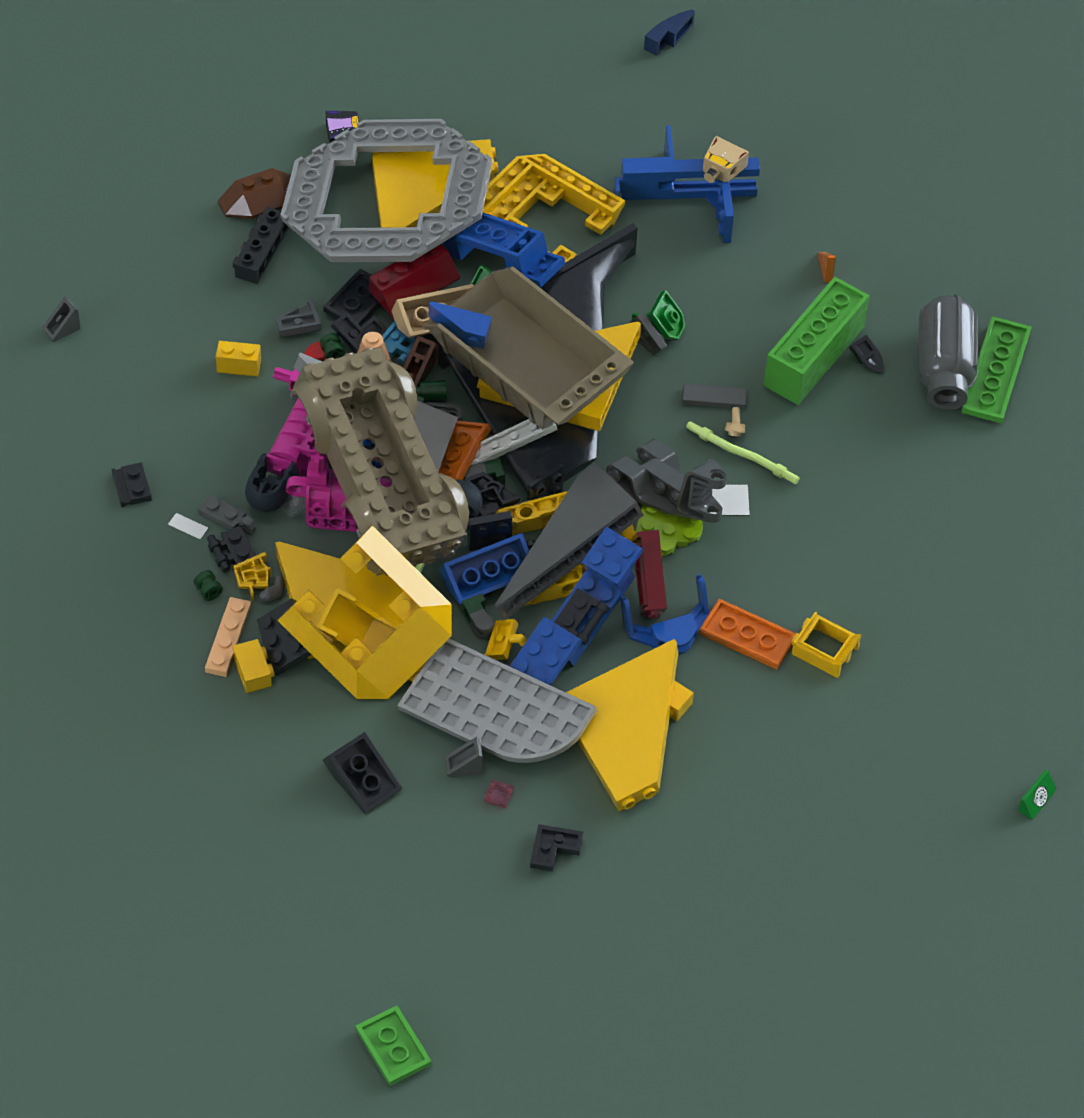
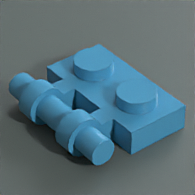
[382,321,427,365]

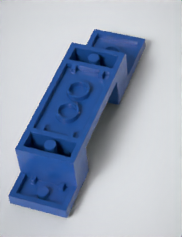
[442,213,566,288]
[509,527,643,686]

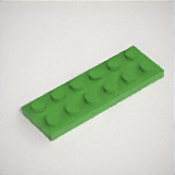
[961,316,1032,424]

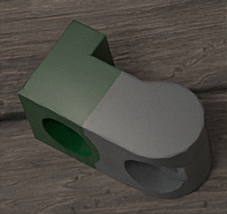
[464,458,505,486]
[462,593,494,639]

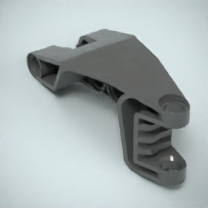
[606,439,727,523]

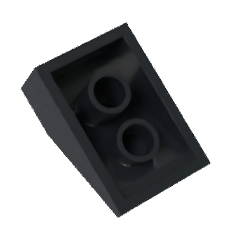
[323,732,402,813]

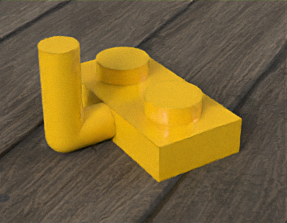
[485,619,527,660]

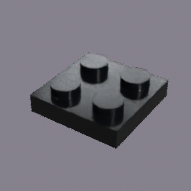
[468,511,513,551]

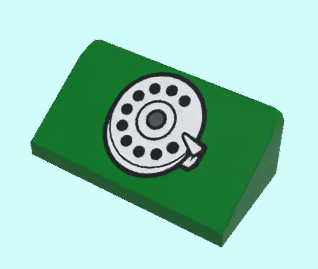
[1018,770,1056,819]

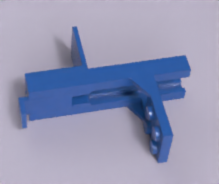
[614,125,760,243]

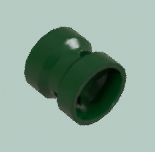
[320,333,345,359]
[193,570,223,601]

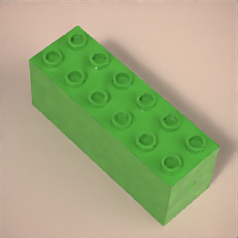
[763,277,870,405]

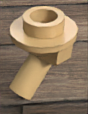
[725,407,745,437]

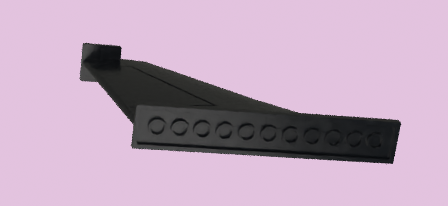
[438,223,637,501]

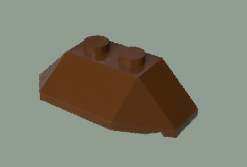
[218,168,291,219]

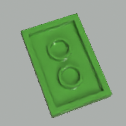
[355,1005,432,1087]

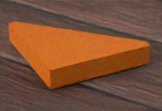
[817,252,836,283]

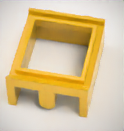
[791,612,862,678]

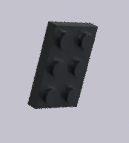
[323,268,381,326]
[257,598,312,676]

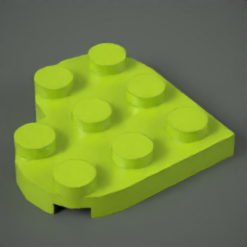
[635,504,703,557]

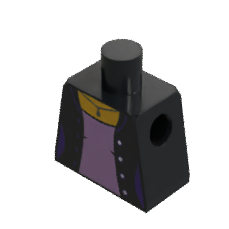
[325,111,359,143]

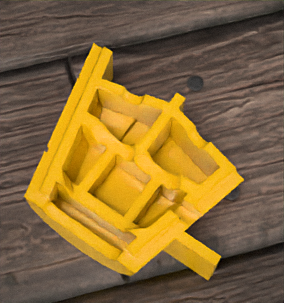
[234,552,271,601]

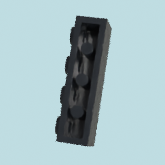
[233,207,290,284]

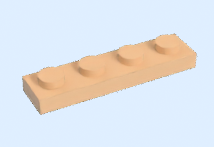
[205,597,251,677]

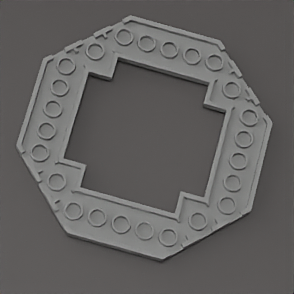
[281,119,493,262]

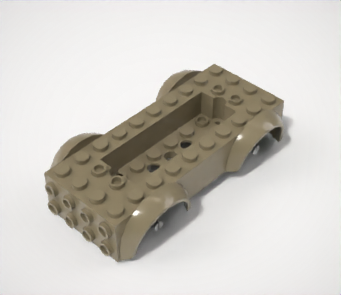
[290,347,469,576]

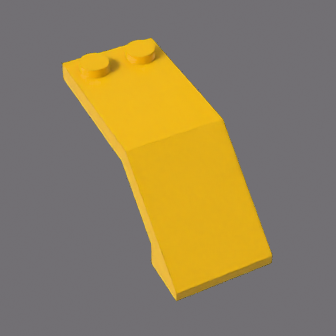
[316,588,427,683]

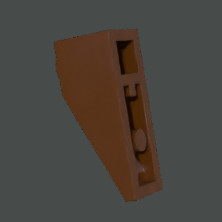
[403,336,438,388]

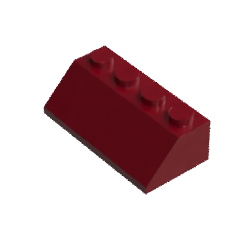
[369,243,460,319]

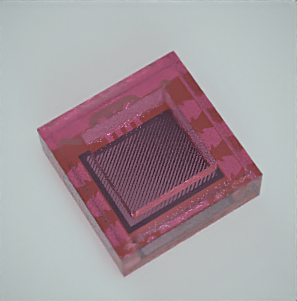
[484,779,514,809]

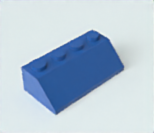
[439,533,530,605]

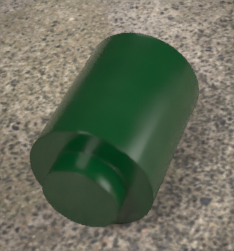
[416,380,447,403]

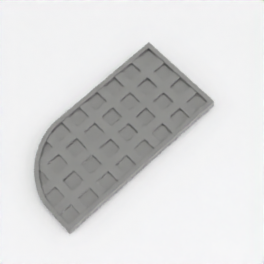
[397,639,597,763]

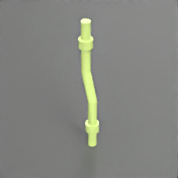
[686,421,800,484]

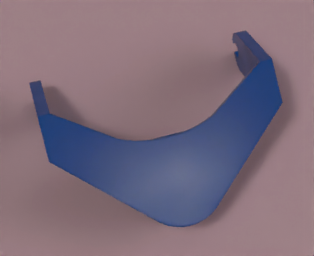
[620,574,709,655]

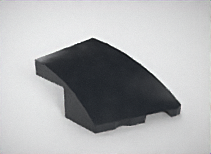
[464,472,520,531]

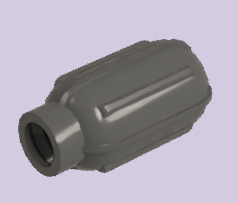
[918,295,978,410]

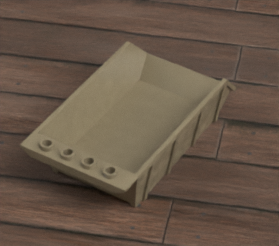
[422,266,634,429]

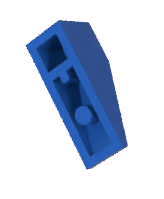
[428,301,492,349]

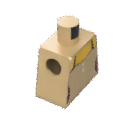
[703,136,749,183]

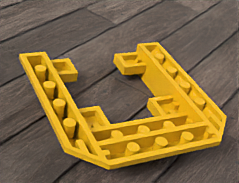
[483,154,625,262]
[277,526,452,699]

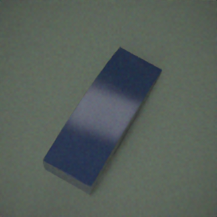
[644,9,695,56]

